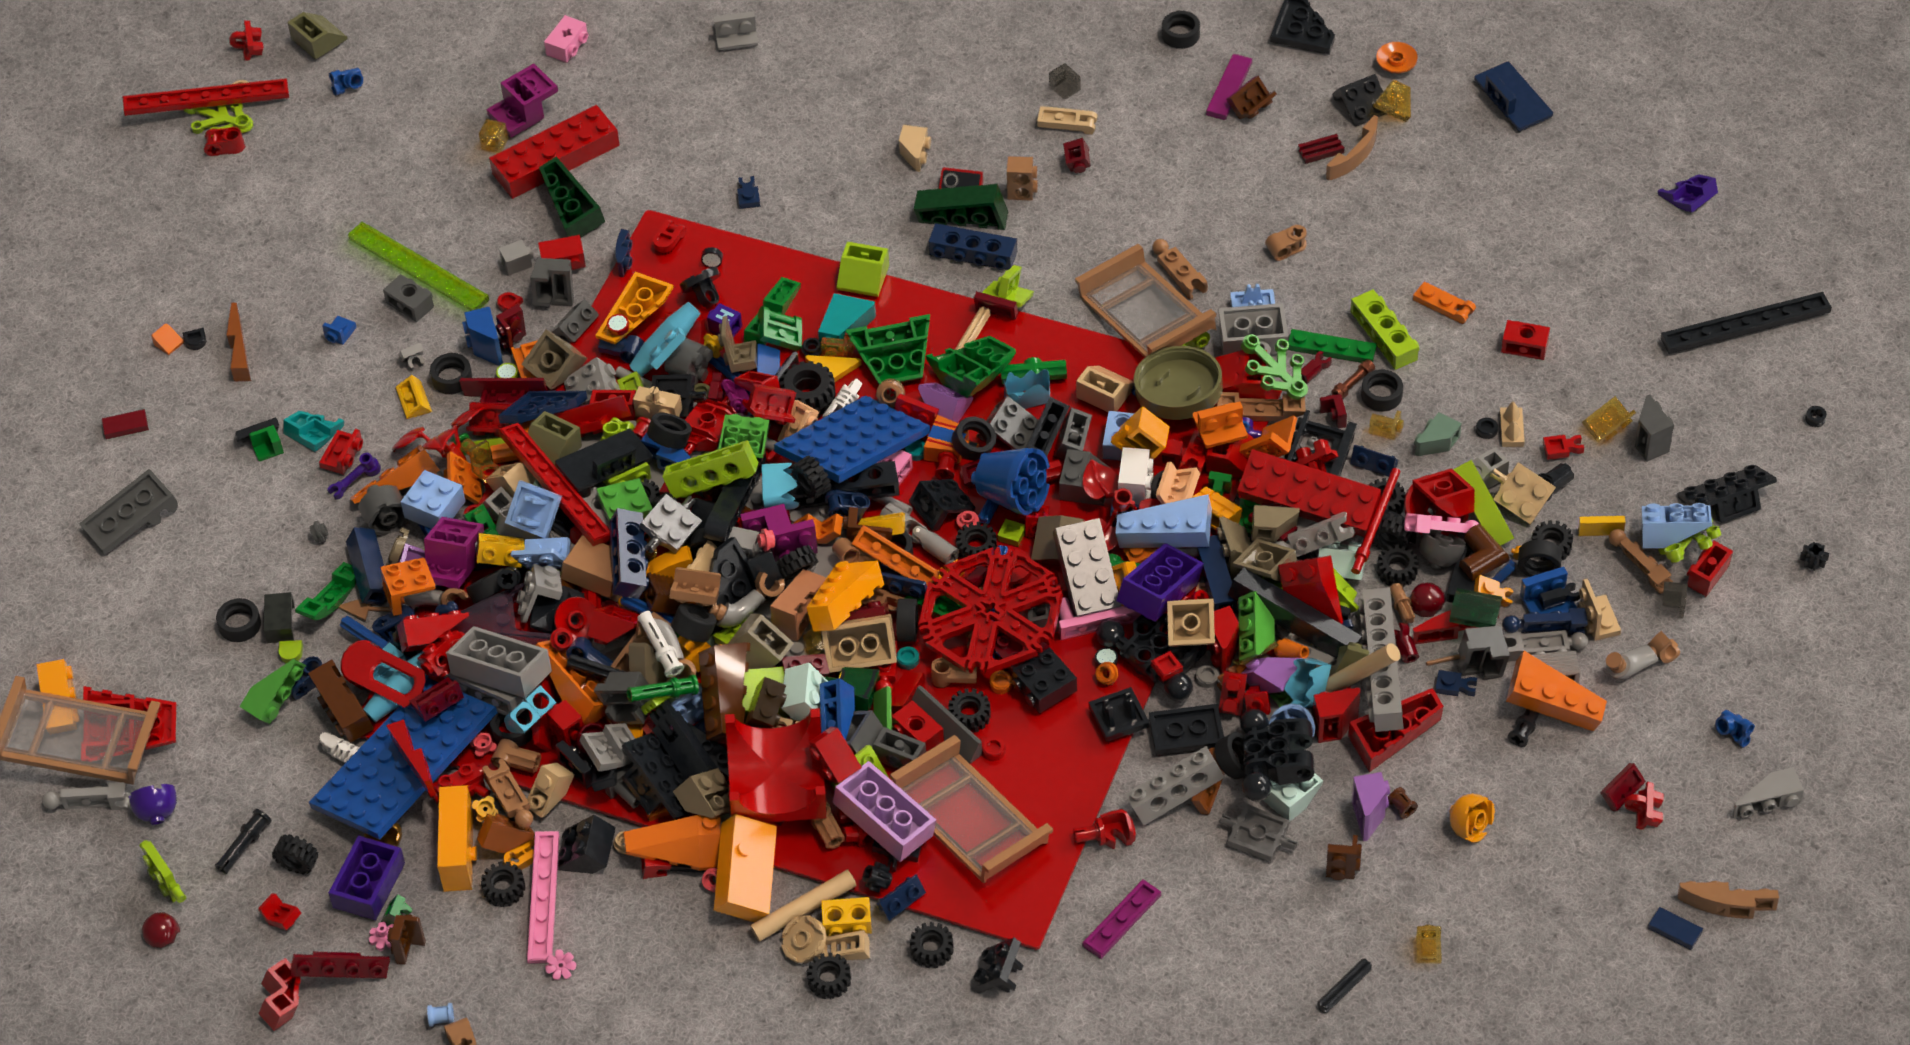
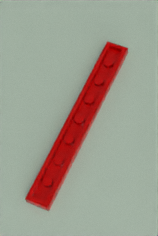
[122,78,289,116]
[498,423,610,546]

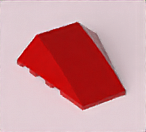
[81,686,177,762]

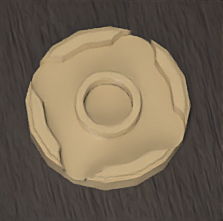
[781,915,826,964]

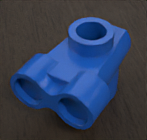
[329,68,363,96]
[1715,710,1755,747]

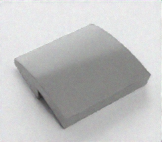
[580,723,635,771]

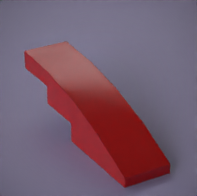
[1412,598,1500,645]

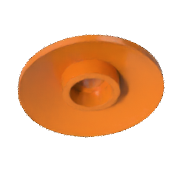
[1376,42,1418,73]

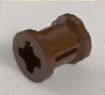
[1388,787,1418,819]

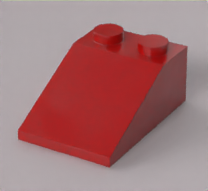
[1278,555,1343,624]

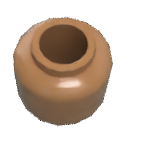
[876,379,905,408]

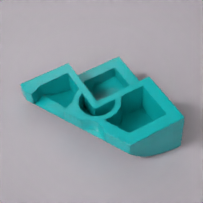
[283,411,344,452]

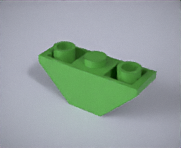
[1238,591,1275,662]

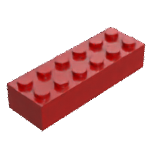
[489,105,620,199]
[1237,449,1381,537]

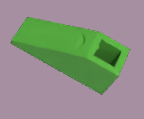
[239,659,306,724]

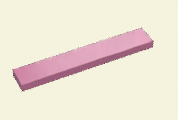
[527,831,560,964]

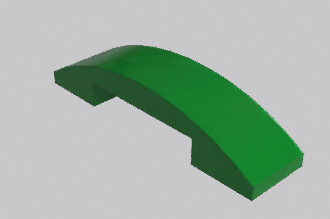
[295,562,356,620]

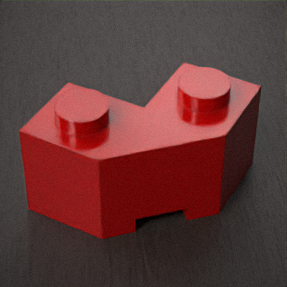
[258,958,301,1031]

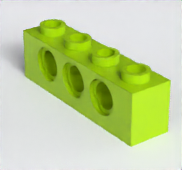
[1350,289,1420,370]
[662,440,758,498]

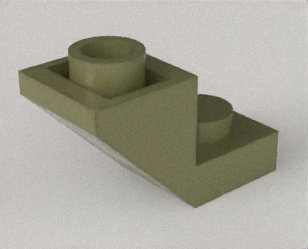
[1329,642,1369,676]

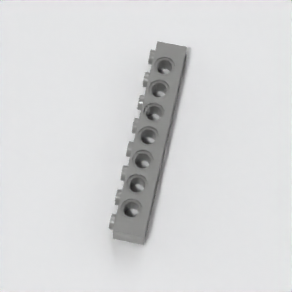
[1359,588,1404,732]

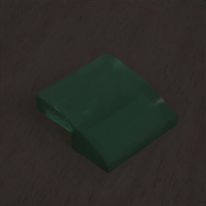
[1449,588,1503,627]

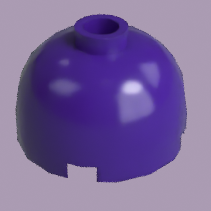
[128,784,177,825]

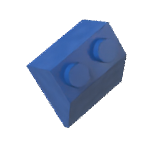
[462,306,503,366]

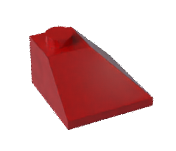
[1412,468,1475,518]
[587,605,640,645]

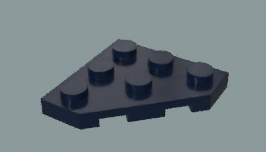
[498,391,588,425]

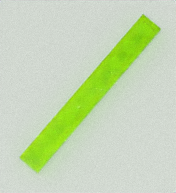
[348,221,489,311]

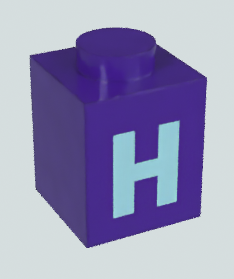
[707,303,742,338]

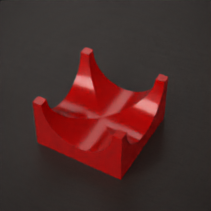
[725,708,827,823]

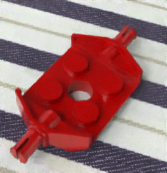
[684,396,736,456]

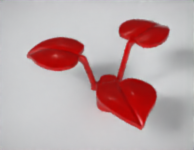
[392,407,487,460]
[1083,459,1162,551]

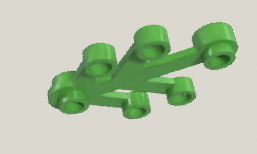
[1241,334,1308,400]

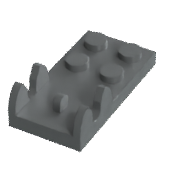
[79,469,178,555]

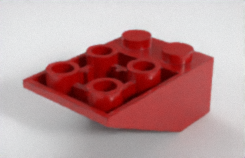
[1215,350,1267,399]

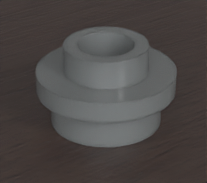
[310,521,328,542]

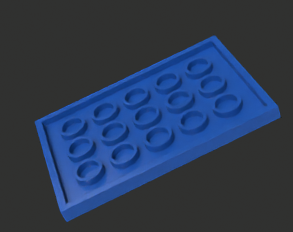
[774,396,930,483]

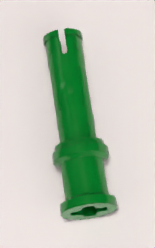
[627,674,699,702]

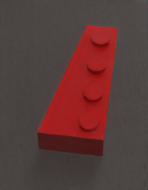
[1348,688,1444,773]

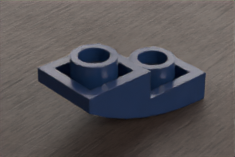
[616,229,633,277]

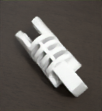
[822,379,862,418]
[319,732,360,763]

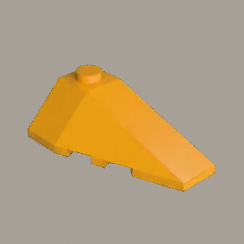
[596,272,674,344]

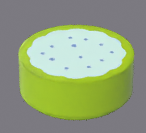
[496,363,519,378]

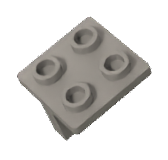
[714,11,758,50]

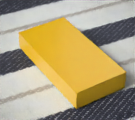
[1578,516,1626,536]

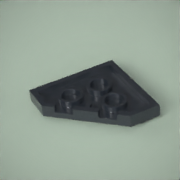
[1270,0,1335,54]
[703,537,756,633]

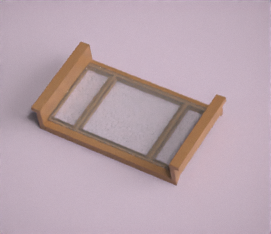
[1075,244,1216,358]
[0,676,160,785]
[890,735,1053,883]

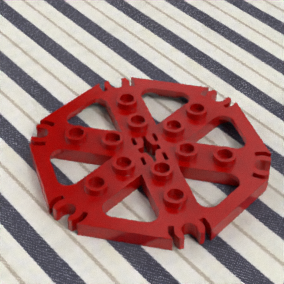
[918,547,1063,675]

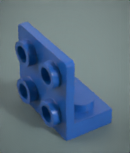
[1520,567,1577,614]

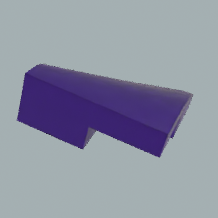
[1658,174,1718,212]

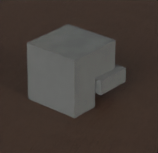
[530,258,574,306]
[1457,626,1510,679]
[594,672,650,724]

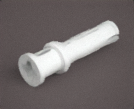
[637,611,684,678]

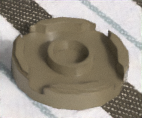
[385,527,410,566]

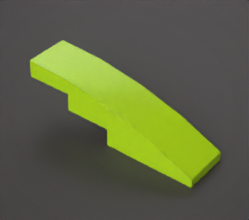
[1453,459,1514,546]

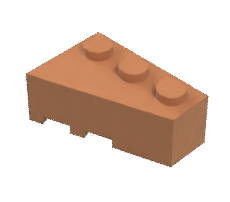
[770,569,826,642]

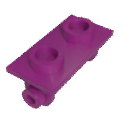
[721,379,749,414]

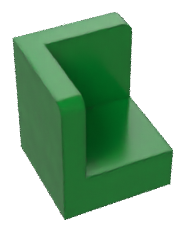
[249,425,284,461]

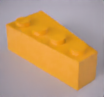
[806,561,885,632]

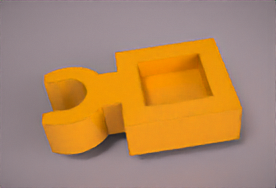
[1474,575,1514,607]

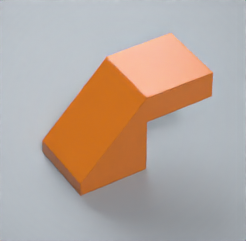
[793,513,843,544]

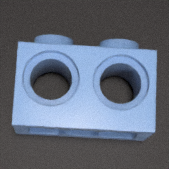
[1103,411,1134,461]

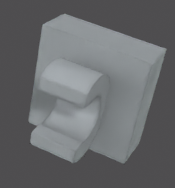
[399,343,424,369]

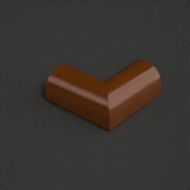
[1459,524,1510,581]

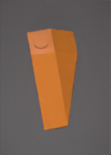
[351,445,440,504]
[535,640,607,725]
[623,815,721,871]

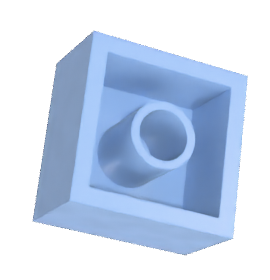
[401,470,466,529]

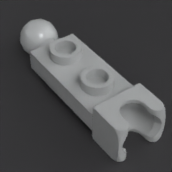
[1276,512,1354,557]
[1504,630,1588,662]
[42,782,130,810]

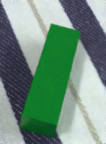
[744,277,801,345]

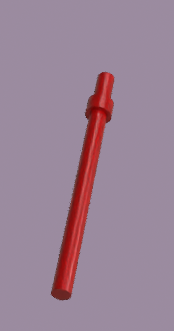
[1351,468,1401,575]

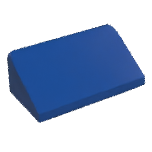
[757,344,780,375]

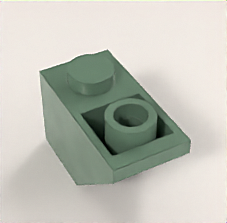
[1414,412,1462,456]

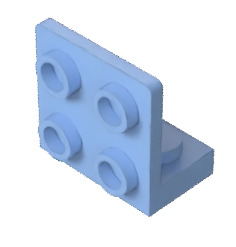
[511,537,570,570]

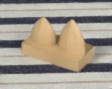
[1500,402,1524,447]

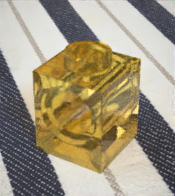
[479,119,508,153]

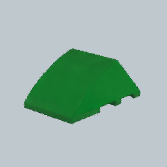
[845,314,930,384]
[925,336,1016,398]

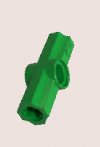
[1001,357,1067,384]

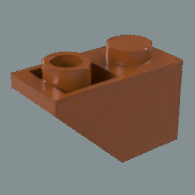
[477,814,535,854]

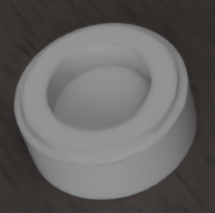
[1196,665,1219,688]

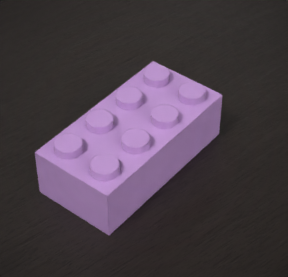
[833,761,936,862]

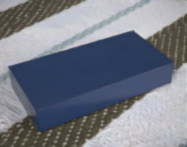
[1648,907,1703,950]

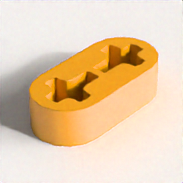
[504,837,535,870]

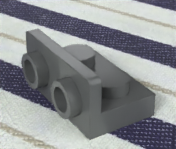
[550,299,599,343]

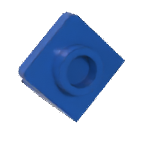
[322,315,357,345]

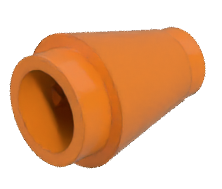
[1274,638,1309,658]

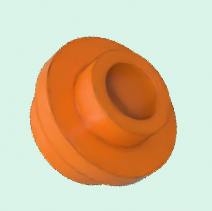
[1096,662,1118,685]

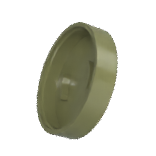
[1134,346,1223,420]

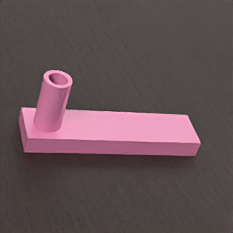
[1058,597,1142,640]

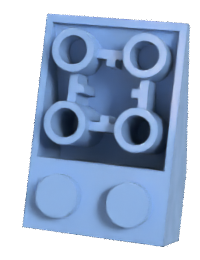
[1641,503,1712,549]

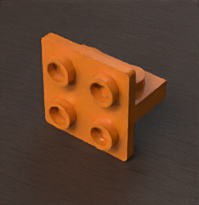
[1192,402,1248,448]
[443,452,482,504]

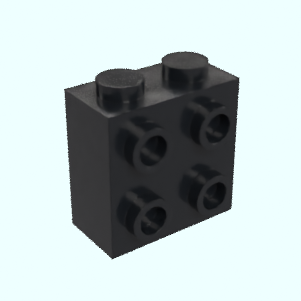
[1011,647,1077,713]

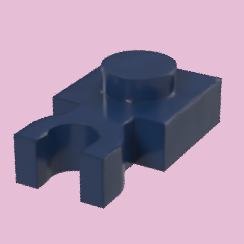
[737,176,760,209]
[1435,670,1477,697]

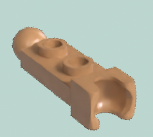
[1152,239,1208,300]
[1609,529,1674,594]
[482,759,533,828]

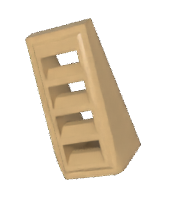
[819,930,870,960]

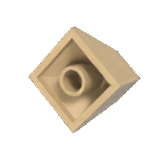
[1167,599,1215,647]

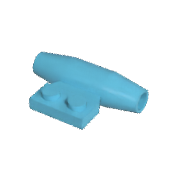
[629,302,701,377]
[363,642,442,723]

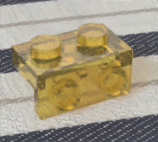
[1582,396,1636,443]

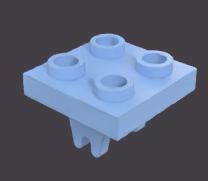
[1230,284,1275,307]
[505,481,562,538]

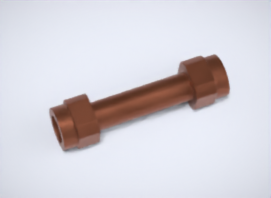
[1331,360,1375,399]

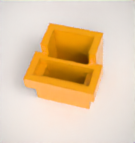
[1111,406,1170,459]

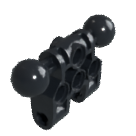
[1096,613,1208,701]
[1240,709,1314,802]

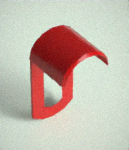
[341,640,426,708]

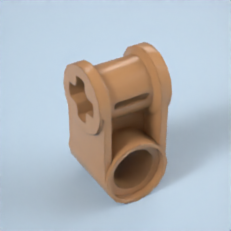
[1265,225,1307,261]
[444,1017,477,1045]

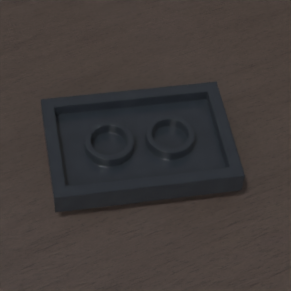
[1149,704,1224,756]

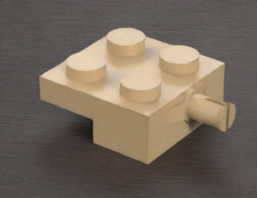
[633,386,682,420]
[1490,462,1556,524]

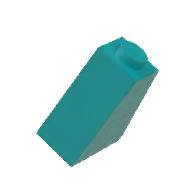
[818,293,876,350]

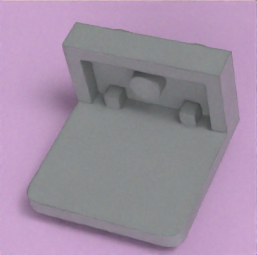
[564,357,620,406]
[516,564,563,623]

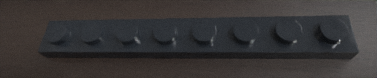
[1660,292,1832,354]

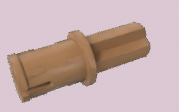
[1389,583,1415,624]

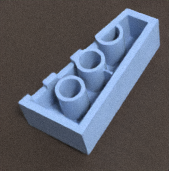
[1116,494,1212,548]

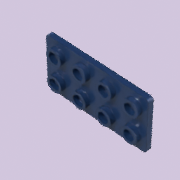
[1474,61,1553,131]

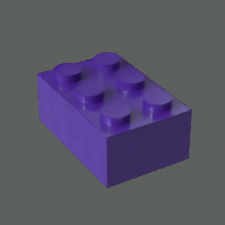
[328,836,405,921]

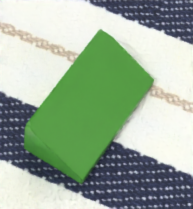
[873,686,892,730]

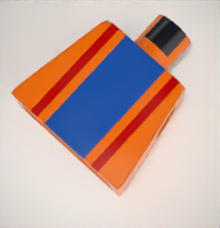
[924,415,979,464]

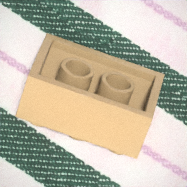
[822,614,897,673]

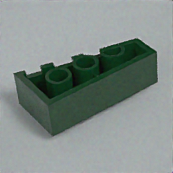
[539,156,605,238]
[913,184,1008,230]

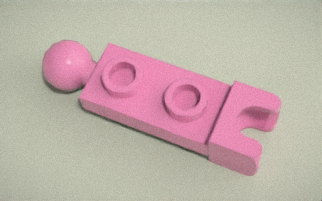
[1404,513,1479,534]

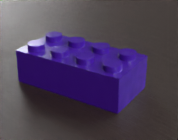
[1116,543,1204,622]

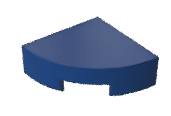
[1492,559,1516,583]

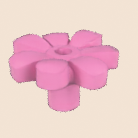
[369,922,393,951]
[545,949,576,980]

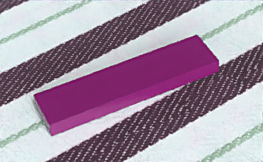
[1206,54,1252,120]
[1082,879,1161,959]

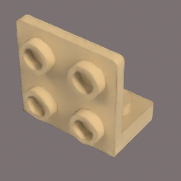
[1577,579,1621,641]

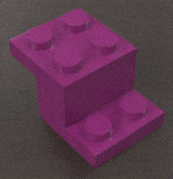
[486,63,558,138]
[740,504,818,561]
[424,517,484,589]

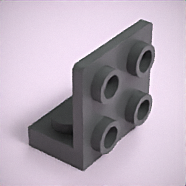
[976,396,1038,450]

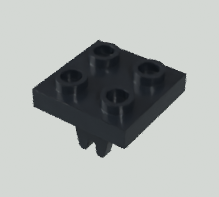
[1088,687,1150,742]
[971,937,1024,994]

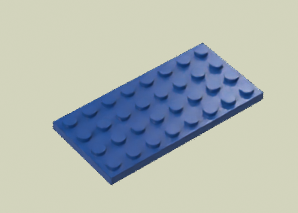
[309,678,498,840]

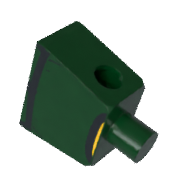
[825,667,880,711]

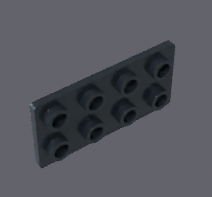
[555,429,653,492]
[1677,465,1777,524]
[622,733,692,820]

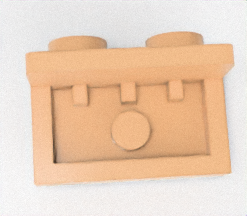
[778,400,819,441]
[1156,462,1200,504]

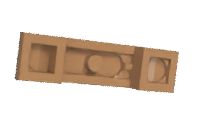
[1326,115,1378,181]
[1217,392,1306,421]

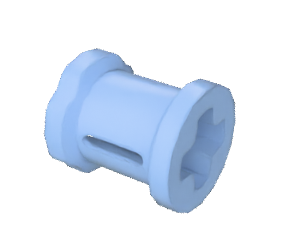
[427,1003,454,1027]

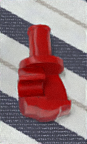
[1073,809,1136,849]

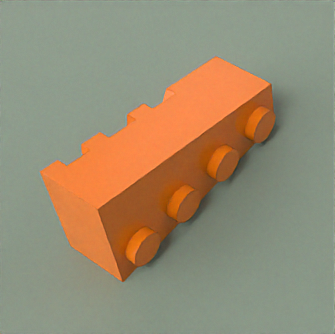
[1506,651,1607,731]

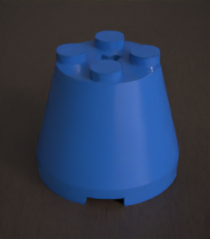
[971,448,1050,516]

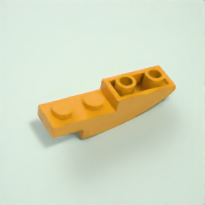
[618,546,693,607]

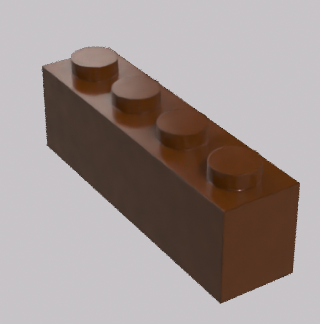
[698,642,751,745]

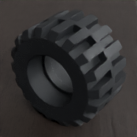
[780,361,836,418]

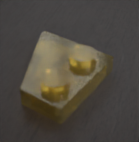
[1373,79,1411,122]

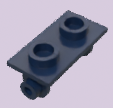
[1350,445,1399,477]
[876,874,926,921]

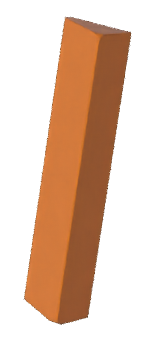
[852,525,940,586]

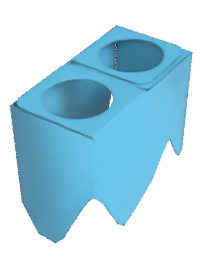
[1004,369,1050,409]
[761,463,799,510]
[1284,658,1331,708]
[504,685,557,734]

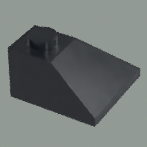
[530,586,585,640]

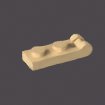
[1037,106,1097,134]

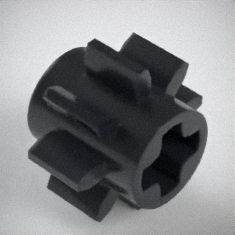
[1799,542,1829,571]
[862,861,892,893]

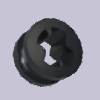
[1805,406,1827,427]

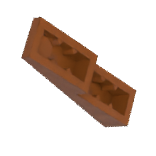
[227,302,251,381]

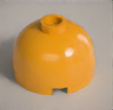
[1449,793,1495,843]

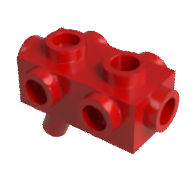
[417,630,465,677]
[432,762,490,804]

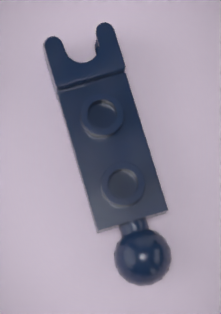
[1502,608,1588,635]

